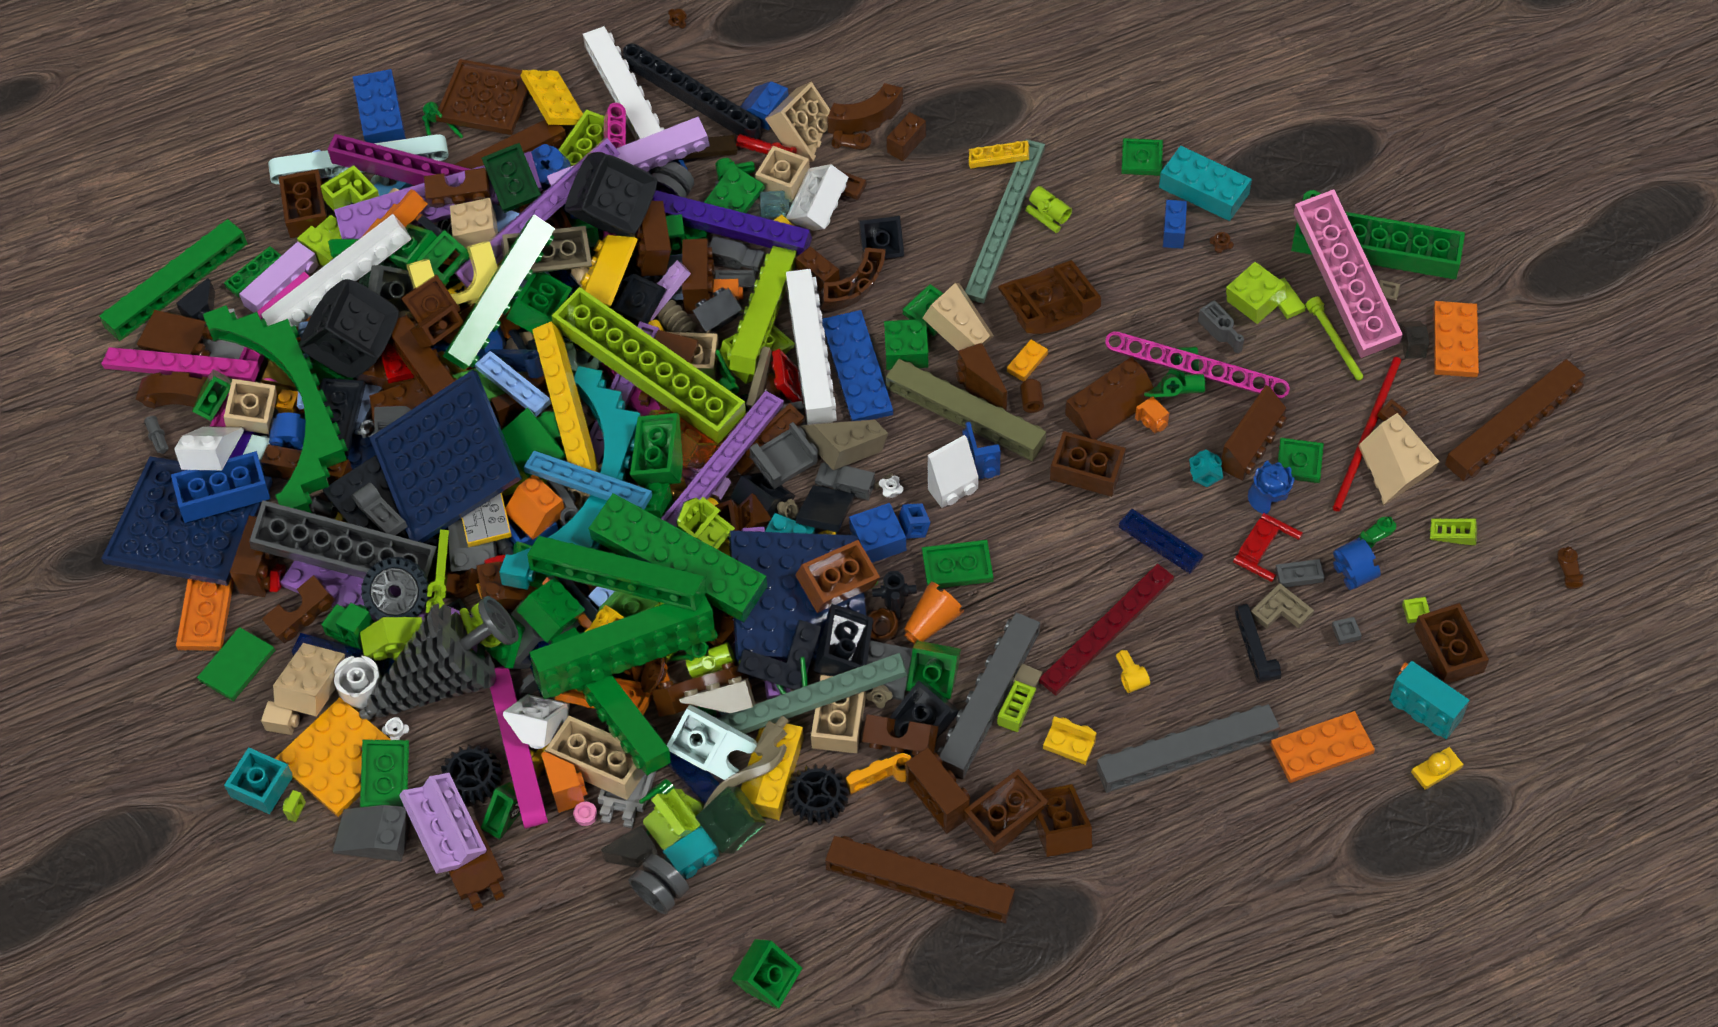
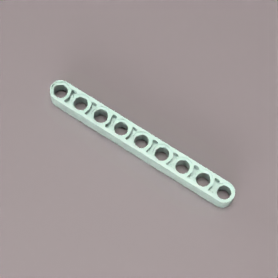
[268,135,449,185]

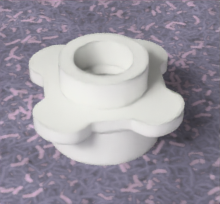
[879,475,903,498]
[382,717,409,740]

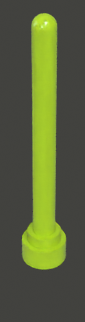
[1305,296,1363,381]

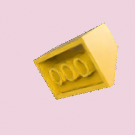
[580,235,638,308]
[735,724,804,820]

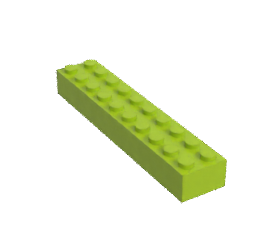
[552,287,746,444]

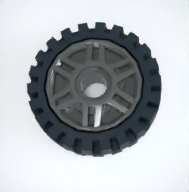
[361,557,429,620]

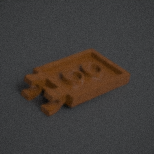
[137,310,217,356]
[638,330,699,413]
[448,820,505,912]

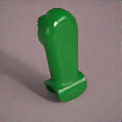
[1356,516,1396,548]

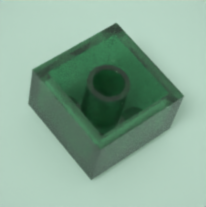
[695,786,766,854]

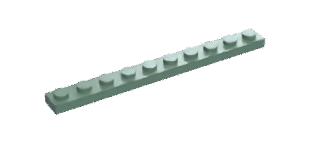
[965,139,1045,304]
[693,653,907,741]

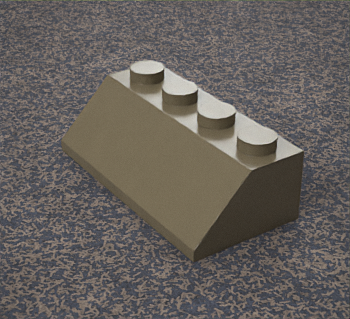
[501,226,592,273]

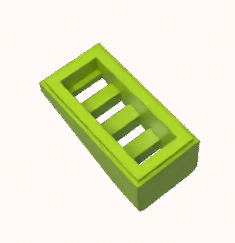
[1430,519,1477,545]
[997,680,1036,732]

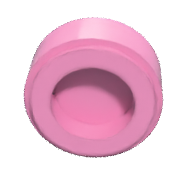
[573,801,598,826]

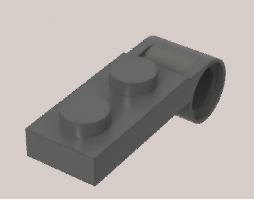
[545,479,579,527]
[351,482,407,535]

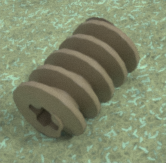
[656,300,697,333]

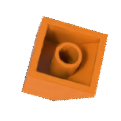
[505,475,565,540]
[541,752,587,813]

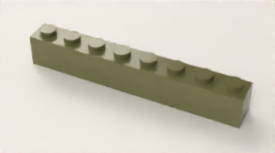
[886,359,1046,462]

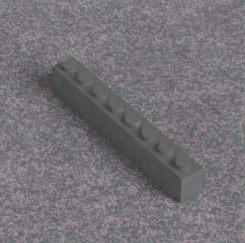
[937,612,1040,779]
[1096,704,1280,793]

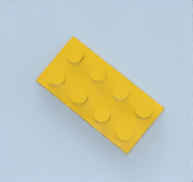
[520,70,583,125]

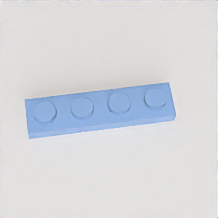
[475,351,551,417]

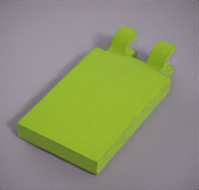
[426,529,449,613]

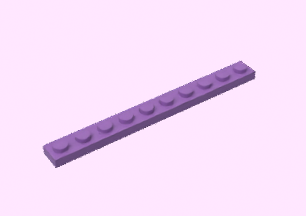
[455,138,620,287]
[661,391,784,527]

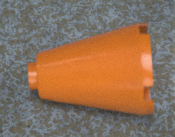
[904,582,964,644]

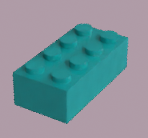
[1159,145,1252,221]

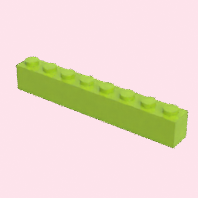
[727,246,797,375]

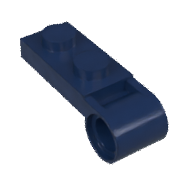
[488,349,544,378]

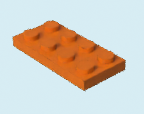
[1434,301,1479,377]
[176,577,234,651]
[555,677,655,715]
[1270,711,1375,783]

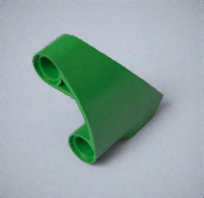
[1144,347,1205,397]

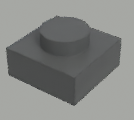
[1332,617,1362,645]

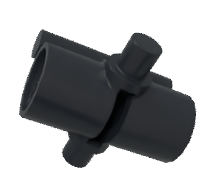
[872,571,917,621]

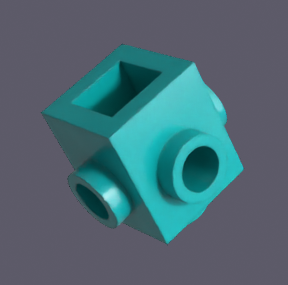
[1189,449,1224,487]

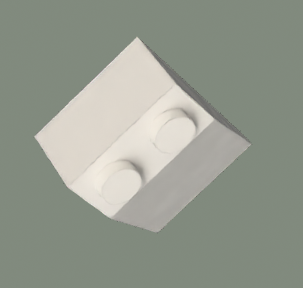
[175,427,244,471]
[928,435,978,508]

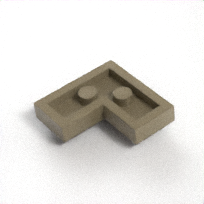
[1251,583,1314,629]

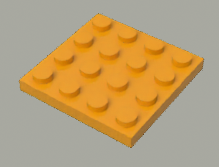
[275,697,391,817]

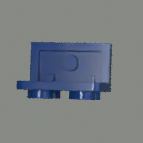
[962,422,1001,479]

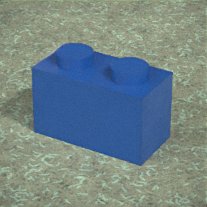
[1163,200,1187,249]

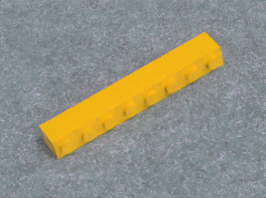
[532,322,600,473]

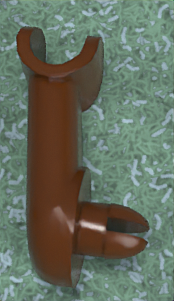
[831,131,871,150]
[1557,546,1584,589]

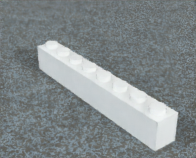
[583,26,665,141]
[261,214,411,327]

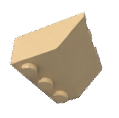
[765,82,830,162]
[922,283,994,351]
[1359,413,1440,505]

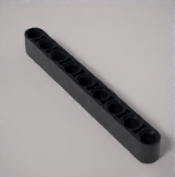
[623,43,762,140]

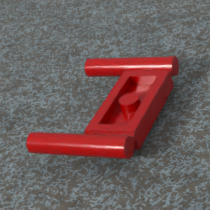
[1233,513,1303,583]

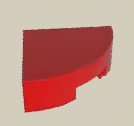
[270,564,286,592]

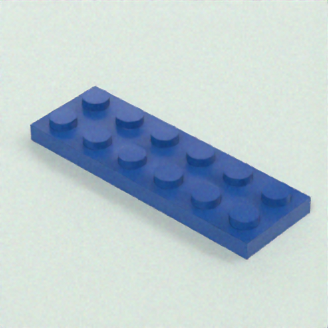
[822,310,893,421]

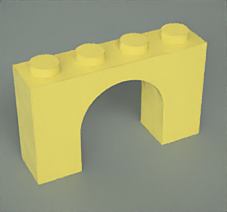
[406,241,498,307]

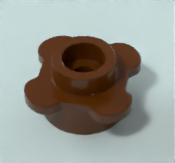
[668,9,687,29]
[1209,232,1234,253]

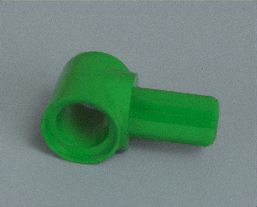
[715,158,755,181]

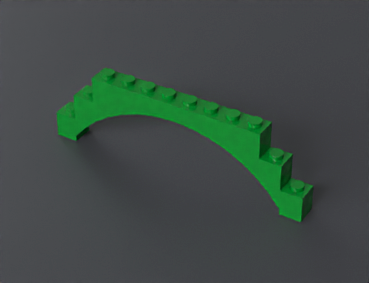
[203,305,348,513]

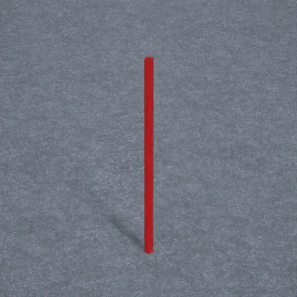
[1332,357,1401,512]

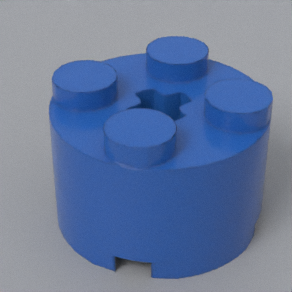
[531,144,571,190]
[269,412,306,451]
[1333,538,1381,590]

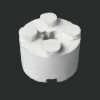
[334,656,382,710]

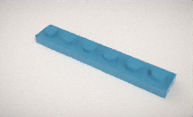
[524,451,652,509]

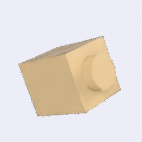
[261,701,300,735]

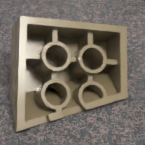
[797,420,888,470]

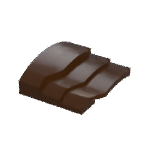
[998,260,1101,334]

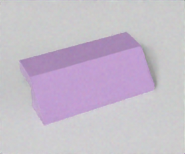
[399,773,487,874]

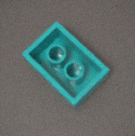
[1389,661,1470,739]

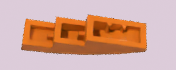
[361,189,428,238]

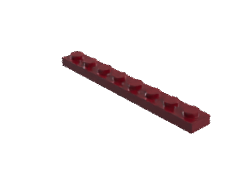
[1039,563,1175,696]

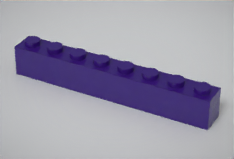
[652,190,812,255]

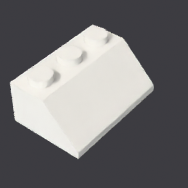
[786,164,849,231]
[503,694,570,749]

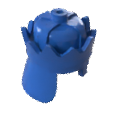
[1248,461,1294,514]

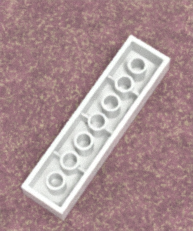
[786,269,837,425]

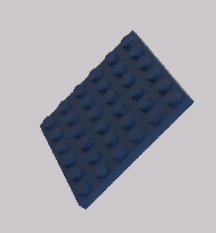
[370,370,522,543]
[101,456,273,586]
[728,531,866,661]

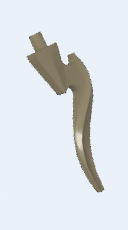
[703,716,789,812]

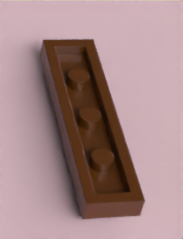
[733,403,805,476]

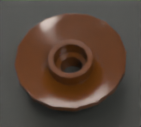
[641,657,667,693]

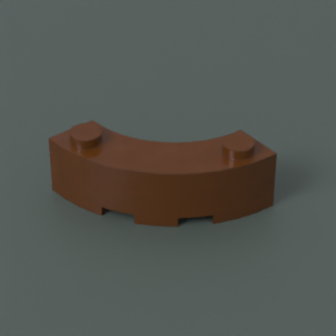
[827,83,903,134]
[820,248,886,311]
[135,372,208,409]
[652,661,752,717]

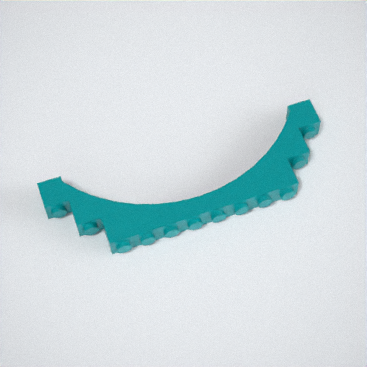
[499,366,641,590]

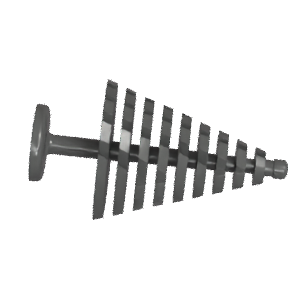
[359,596,519,721]

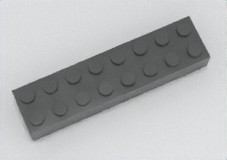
[249,500,436,589]

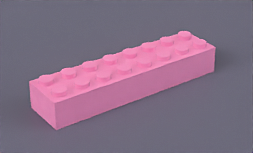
[1294,189,1403,358]

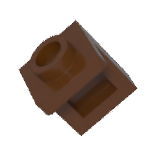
[444,568,479,599]

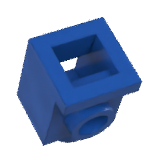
[898,503,931,539]

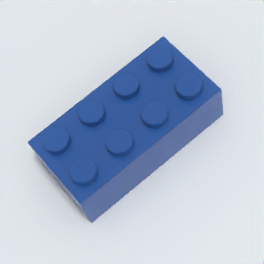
[353,69,406,144]
[171,451,270,523]

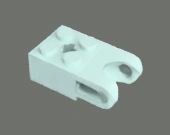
[667,705,758,780]

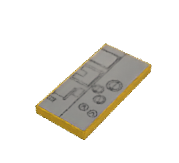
[462,492,512,547]

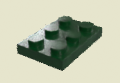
[481,143,541,213]

